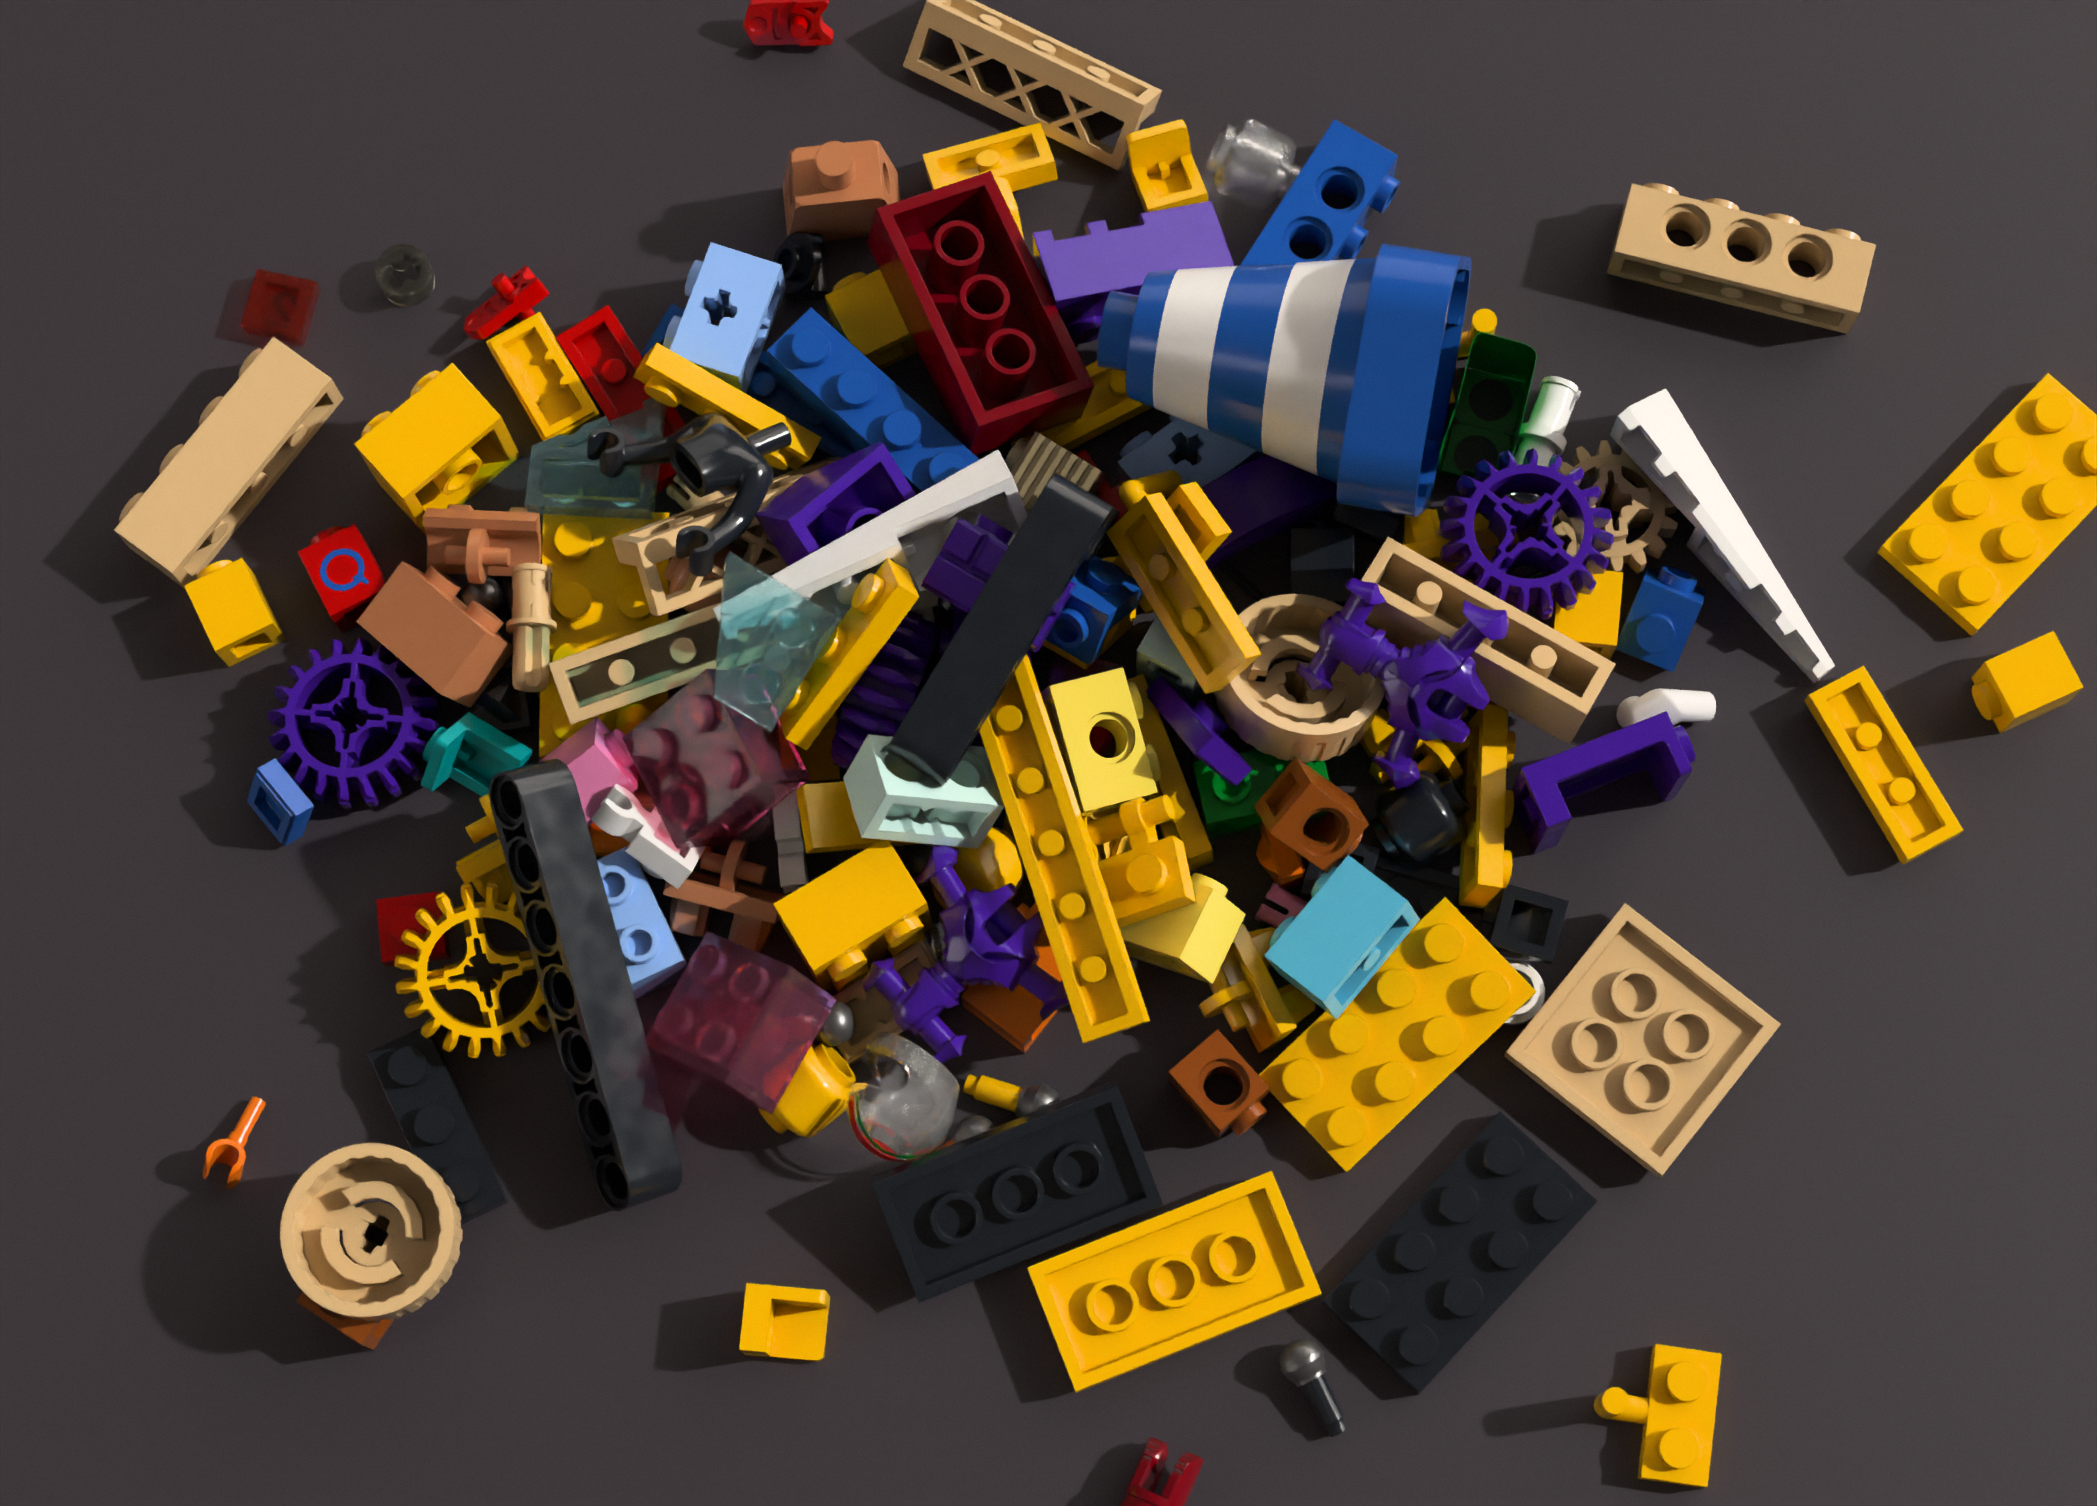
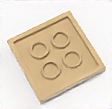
[1504,903,1781,1179]

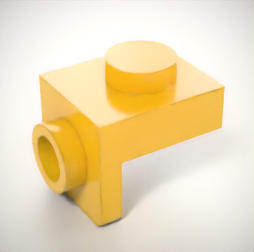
[1126,120,1209,212]

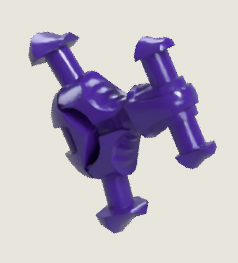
[1296,578,1509,789]
[862,844,1070,1066]

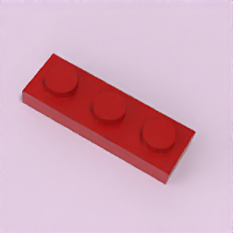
[555,305,686,494]

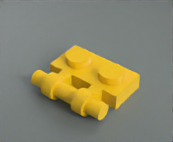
[1082,795,1196,929]

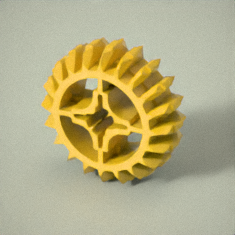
[394,882,551,1058]

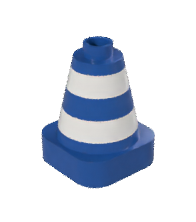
[1097,243,1472,517]

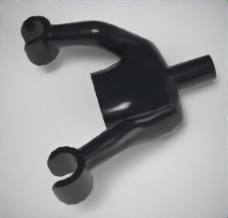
[587,413,792,577]

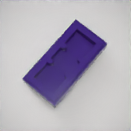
[1146,675,1252,786]

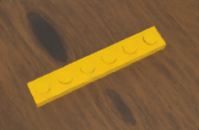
[979,653,1150,1043]

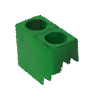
[1438,333,1537,480]

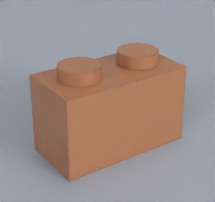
[356,561,513,708]

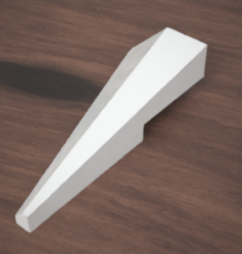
[1610,388,1835,684]
[713,450,1028,639]

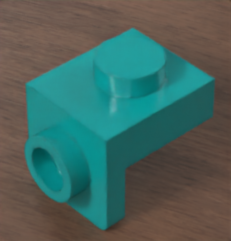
[421,712,533,797]

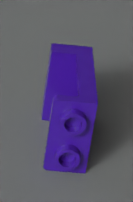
[1512,711,1695,855]

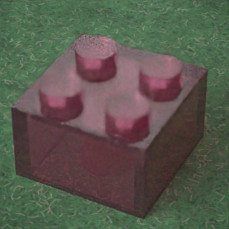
[622,668,811,849]
[646,931,837,1114]

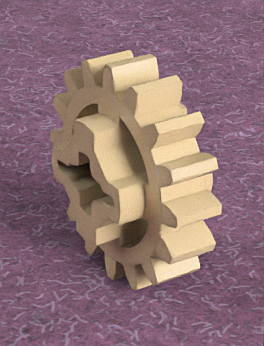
[1540,440,1678,574]

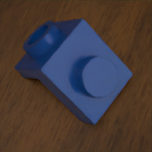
[1045,556,1143,664]
[1616,565,1706,672]

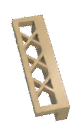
[903,0,1162,171]
[612,457,843,616]

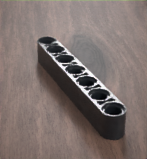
[489,759,682,1212]

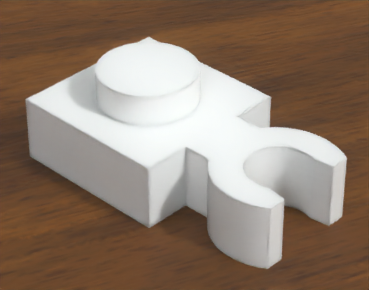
[770,774,809,894]
[591,784,708,889]

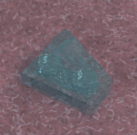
[524,398,666,520]
[713,551,840,732]

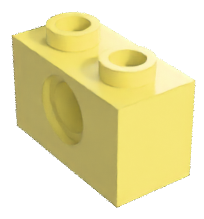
[1040,667,1161,816]

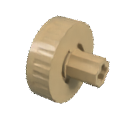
[1213,594,1386,763]
[280,1143,463,1322]

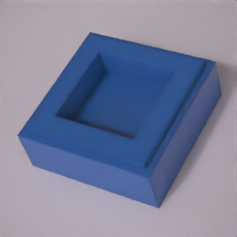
[247,758,314,846]

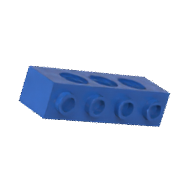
[1240,119,1400,266]

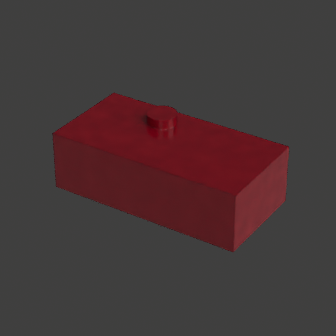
[867,171,1094,455]

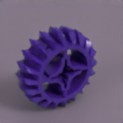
[1438,448,1614,620]
[831,610,940,770]
[268,637,441,809]

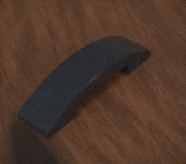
[1300,843,1569,965]

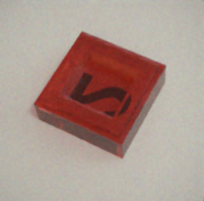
[240,269,321,345]

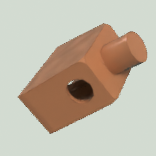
[782,140,901,241]

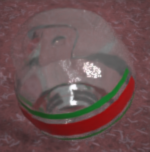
[846,1032,960,1162]

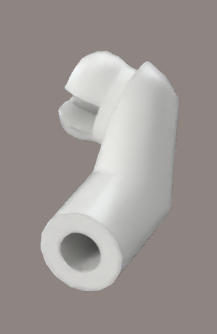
[1616,688,1716,728]

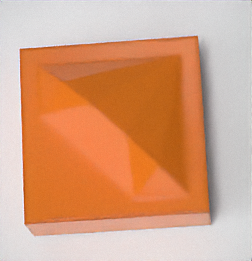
[1256,821,1305,890]

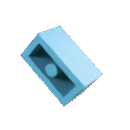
[1264,855,1420,1020]

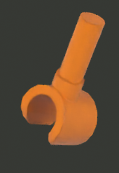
[202,1096,266,1190]

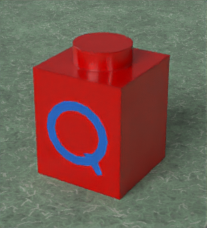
[298,523,387,633]

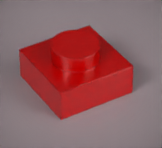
[376,891,450,967]

